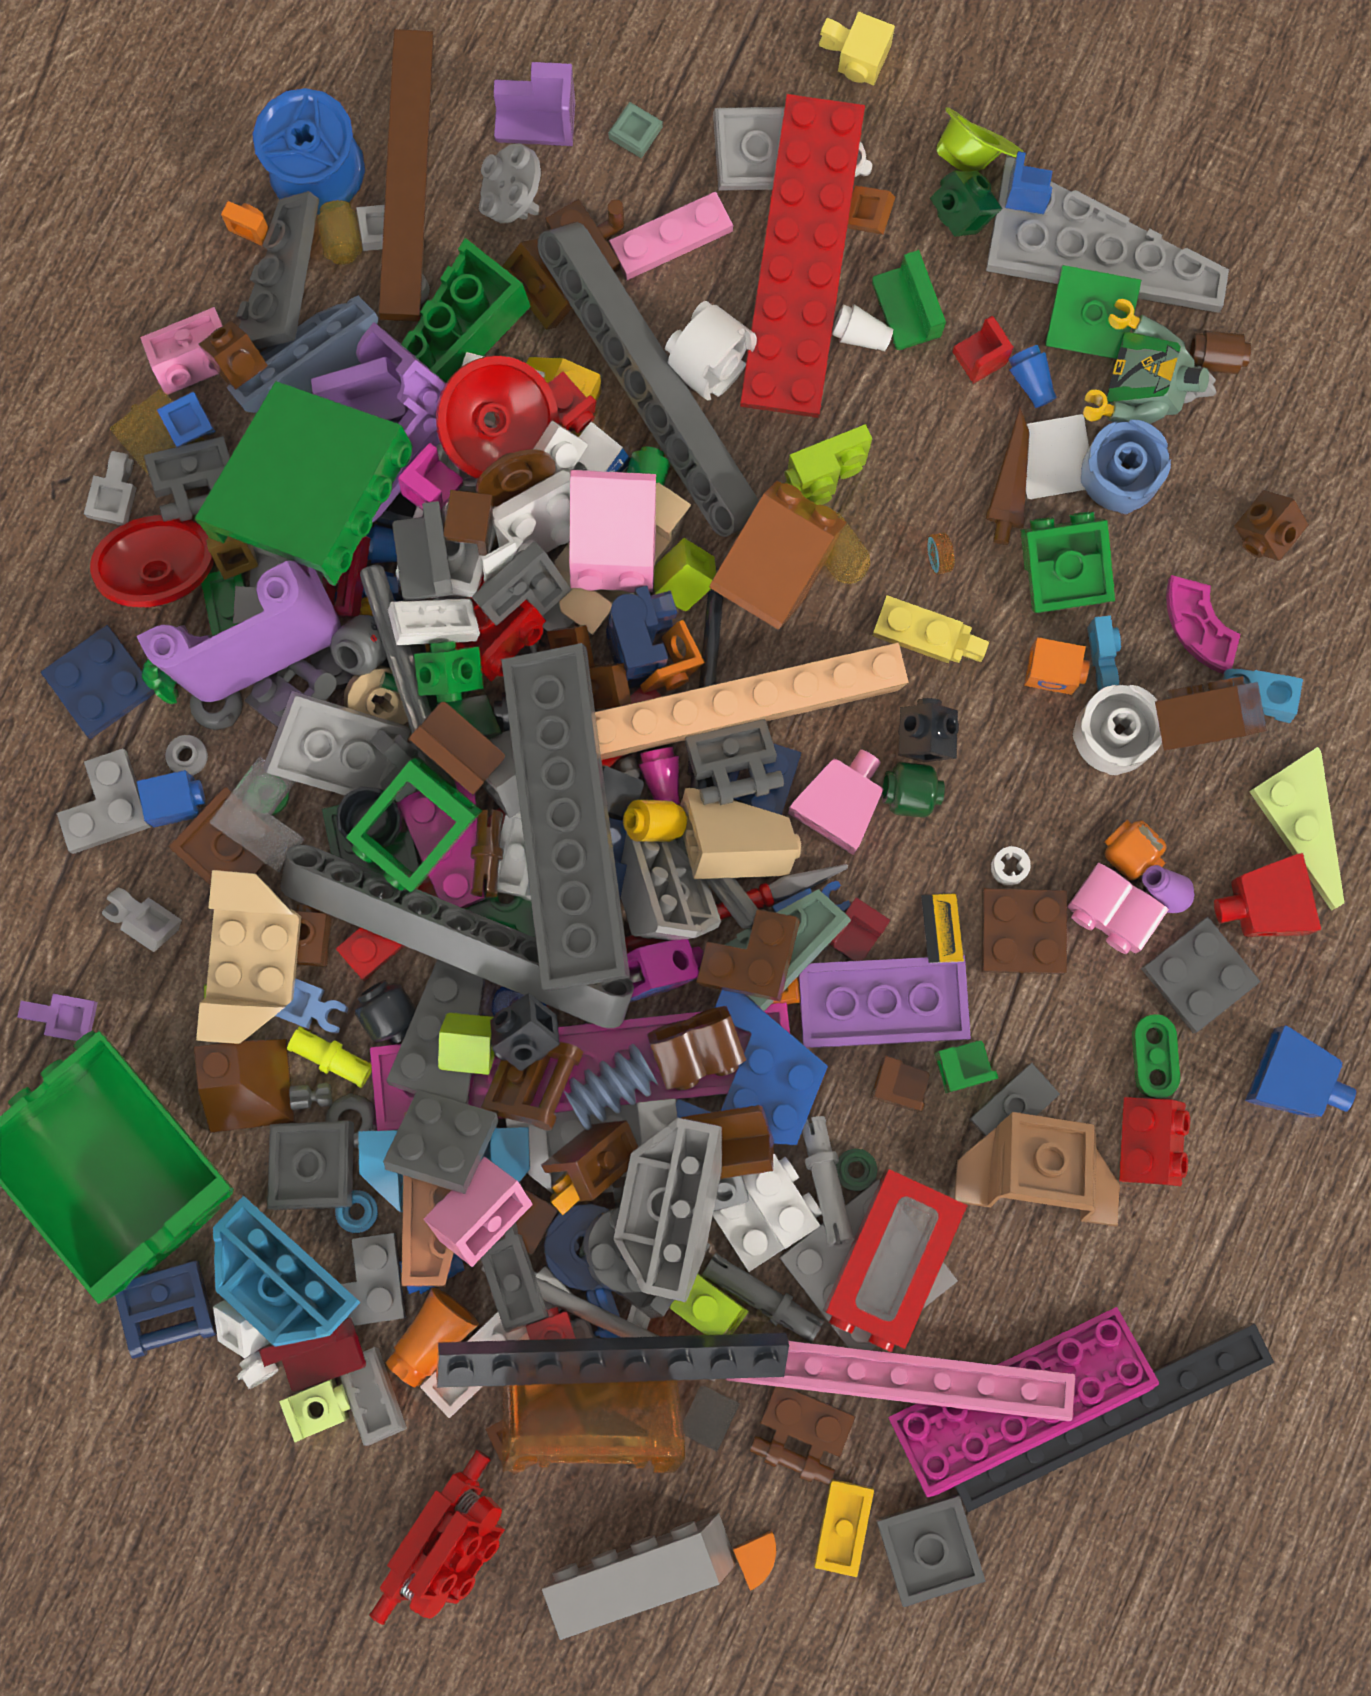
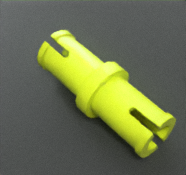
[287,1026,372,1088]

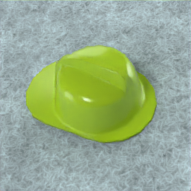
[936,107,1026,171]

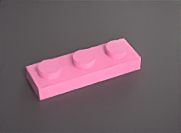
[609,192,733,280]

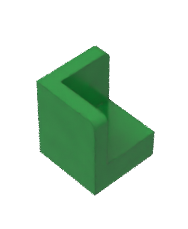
[934,1041,998,1093]

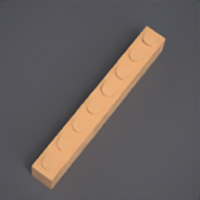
[595,643,909,760]

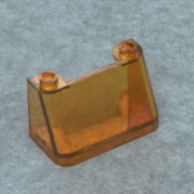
[502,1380,685,1473]

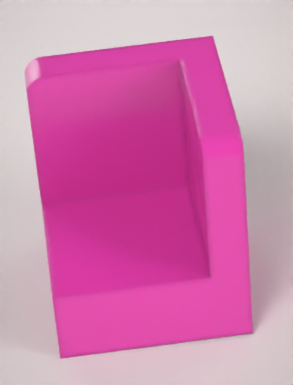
[398,443,464,510]

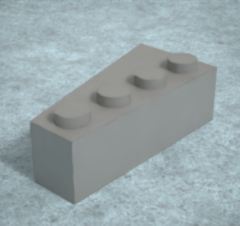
[542,1513,737,1640]

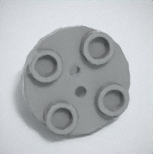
[479,143,541,223]

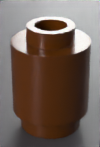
[1189,330,1251,374]

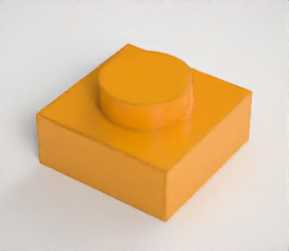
[549,1171,580,1215]

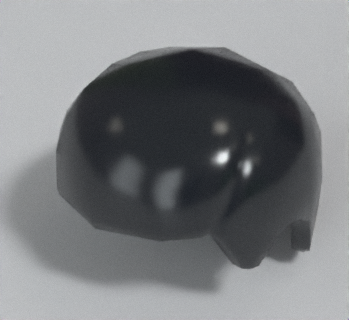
[337,787,402,848]

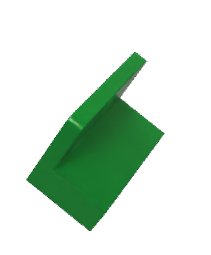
[871,250,946,350]

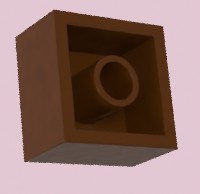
[1155,676,1267,751]

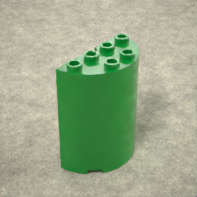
[0,1030,234,1304]

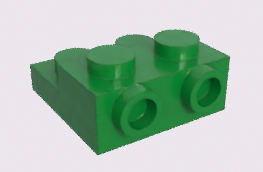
[1020,512,1115,613]

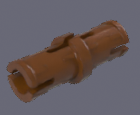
[470,810,504,898]

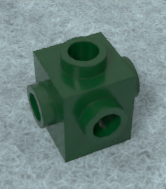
[930,170,1002,237]

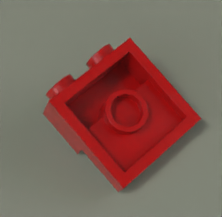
[455,573,546,682]

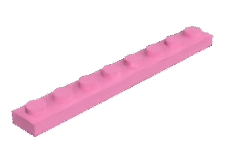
[726,1341,1075,1421]

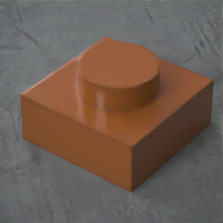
[847,185,895,235]

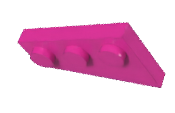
[397,779,485,908]

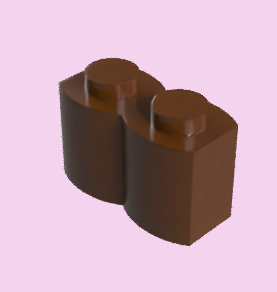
[647,1006,746,1090]

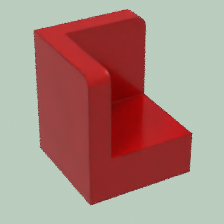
[952,316,1014,384]

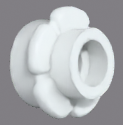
[237,1351,278,1389]

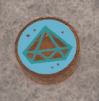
[927,532,955,575]

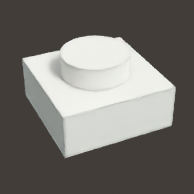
[534,421,589,473]

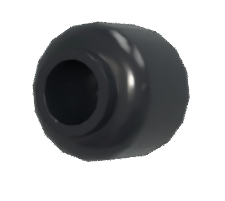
[355,980,416,1045]

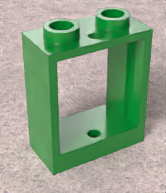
[346,757,482,893]

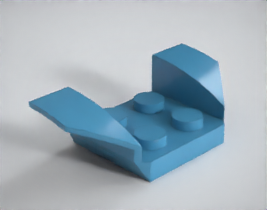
[358,1127,530,1212]

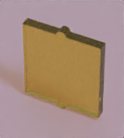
[109,388,205,476]

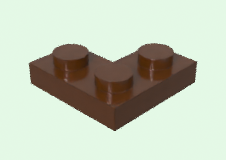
[547,625,631,709]
[697,909,800,1002]

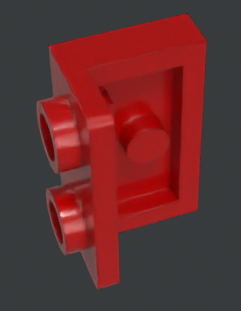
[1119,1097,1190,1187]

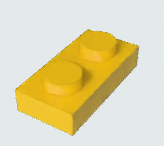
[814,1479,874,1577]

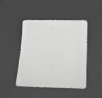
[1026,414,1089,499]

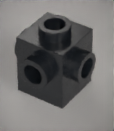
[898,698,959,763]
[490,993,560,1071]

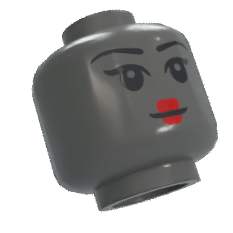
[330,614,387,676]

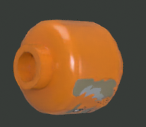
[1104,819,1166,880]

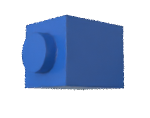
[136,770,205,828]

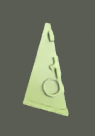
[1249,747,1344,911]

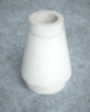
[831,304,893,351]

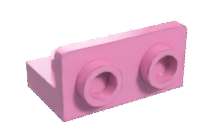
[140,307,223,395]

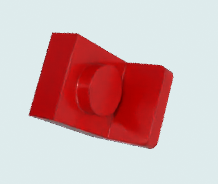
[548,371,596,434]

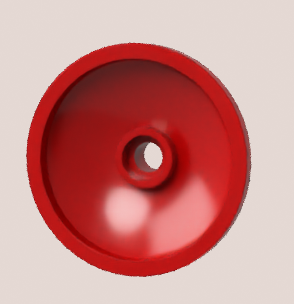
[436,356,559,479]
[90,515,214,608]

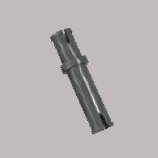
[702,1253,824,1344]

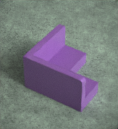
[494,62,575,146]

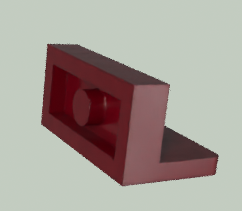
[259,1317,366,1392]

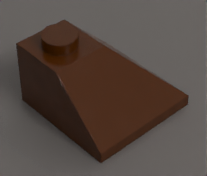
[194,1039,295,1133]

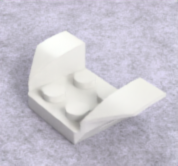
[481,470,571,582]

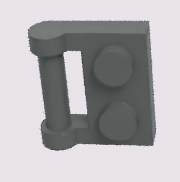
[244,659,337,728]

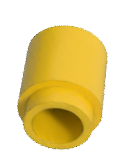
[623,800,687,842]

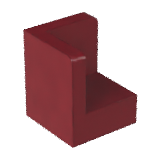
[828,897,891,961]

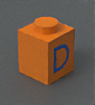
[1024,637,1090,695]

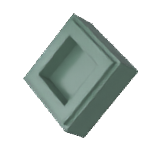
[608,102,663,159]

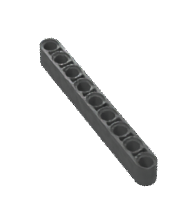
[538,222,759,537]
[280,844,634,1028]

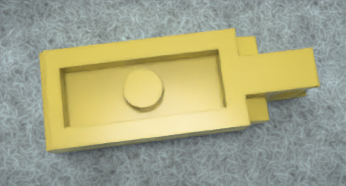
[872,595,989,663]

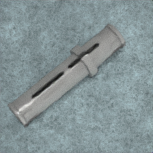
[802,1116,855,1247]

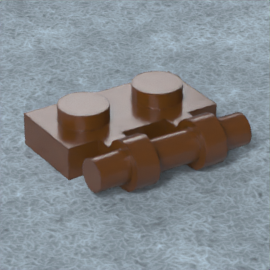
[749,1386,856,1485]

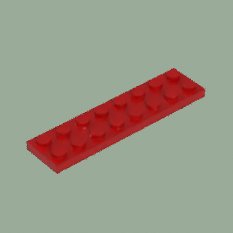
[740,94,865,418]

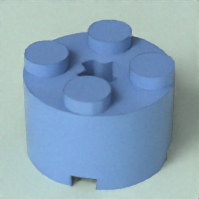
[1081,420,1171,514]

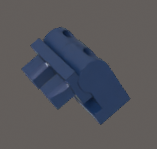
[606,586,677,689]

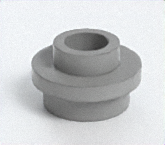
[165,735,208,775]

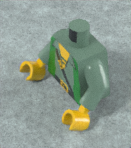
[1083,299,1209,424]

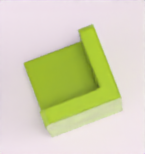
[654,538,716,611]
[438,1013,496,1075]

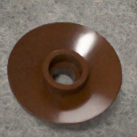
[476,449,556,507]

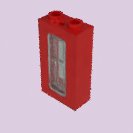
[823,1169,968,1352]

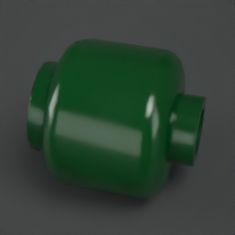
[882,762,945,818]

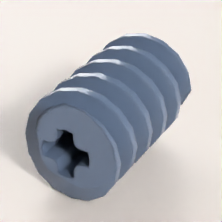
[564,1044,659,1130]

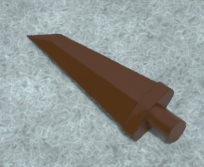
[985,407,1030,545]

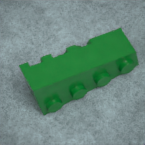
[401,238,531,383]

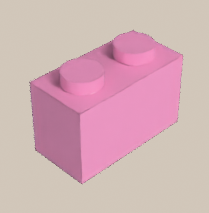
[424,1157,533,1267]

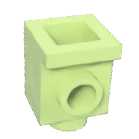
[279,1378,351,1442]

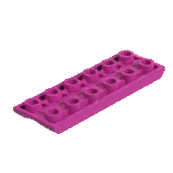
[888,1307,1159,1497]

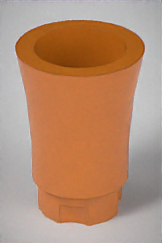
[386,1288,479,1388]

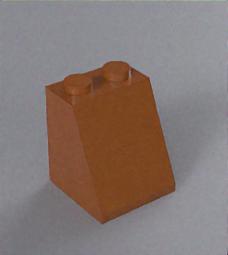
[709,481,847,630]

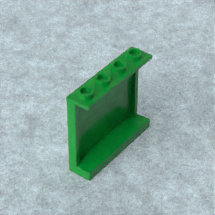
[195,381,413,586]

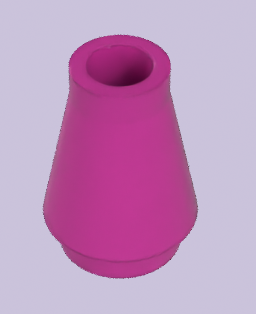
[639,747,680,805]

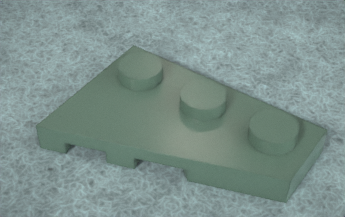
[725,889,851,1011]

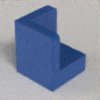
[1005,151,1053,214]
[157,392,216,448]

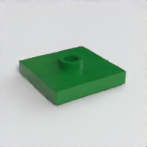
[1044,265,1142,359]

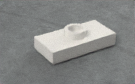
[388,599,480,645]

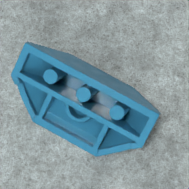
[213,1196,360,1347]

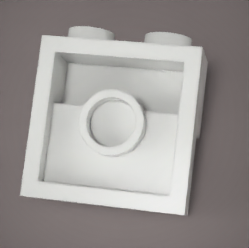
[713,1154,822,1272]

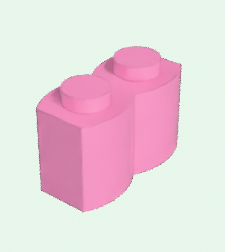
[1067,863,1169,954]

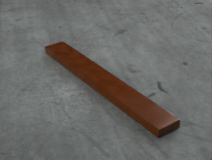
[379,29,434,322]

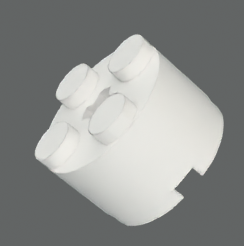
[665,301,757,400]
[1073,685,1162,775]

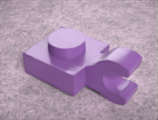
[17,994,98,1041]

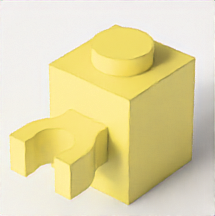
[819,12,895,85]

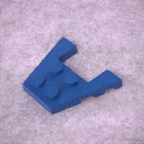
[676,990,828,1145]

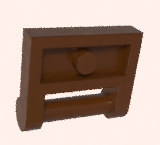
[481,1042,584,1131]

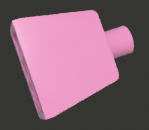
[788,750,883,855]

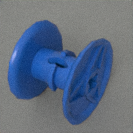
[253,88,365,215]

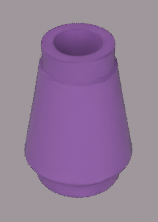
[1142,865,1194,913]

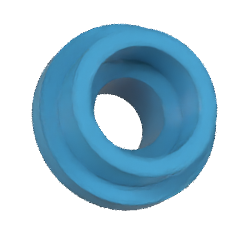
[335,1190,378,1233]

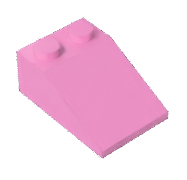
[569,470,656,593]

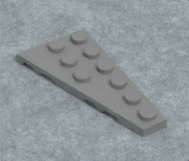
[986,155,1229,313]

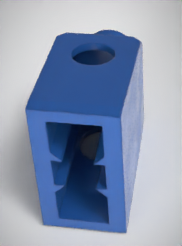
[1245,1025,1356,1118]

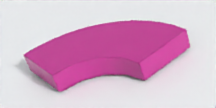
[1166,575,1240,674]

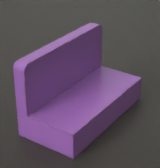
[311,357,408,422]

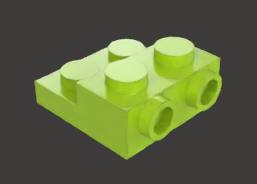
[784,424,872,505]

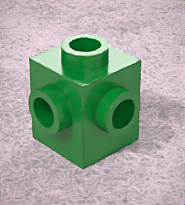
[414,641,484,702]

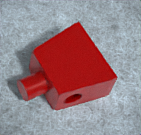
[1214,853,1321,937]

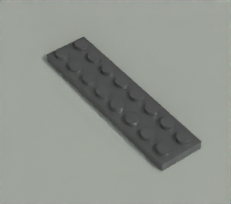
[501,643,630,992]

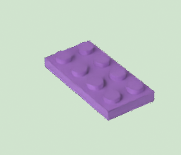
[798,955,971,1048]

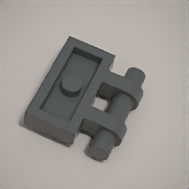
[144,436,230,522]
[685,719,784,805]

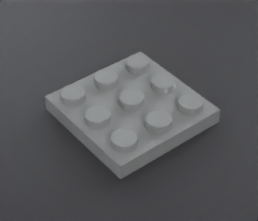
[779,1179,958,1351]

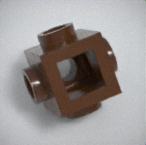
[1234,490,1309,561]

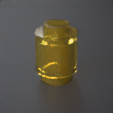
[317,200,363,265]

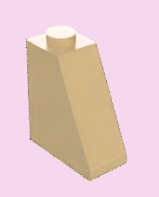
[680,788,801,879]

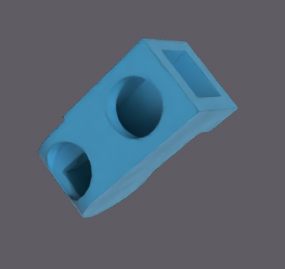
[1223,669,1303,723]

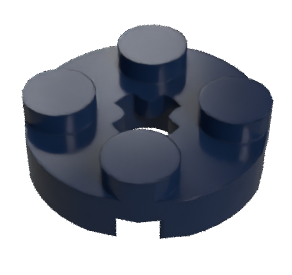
[544,1204,625,1291]

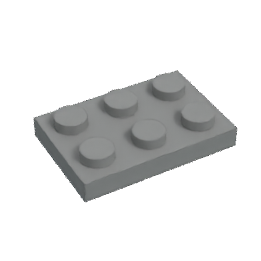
[263,691,410,795]

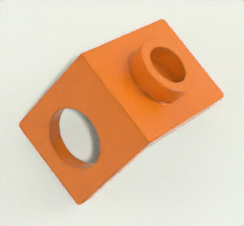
[640,620,705,693]

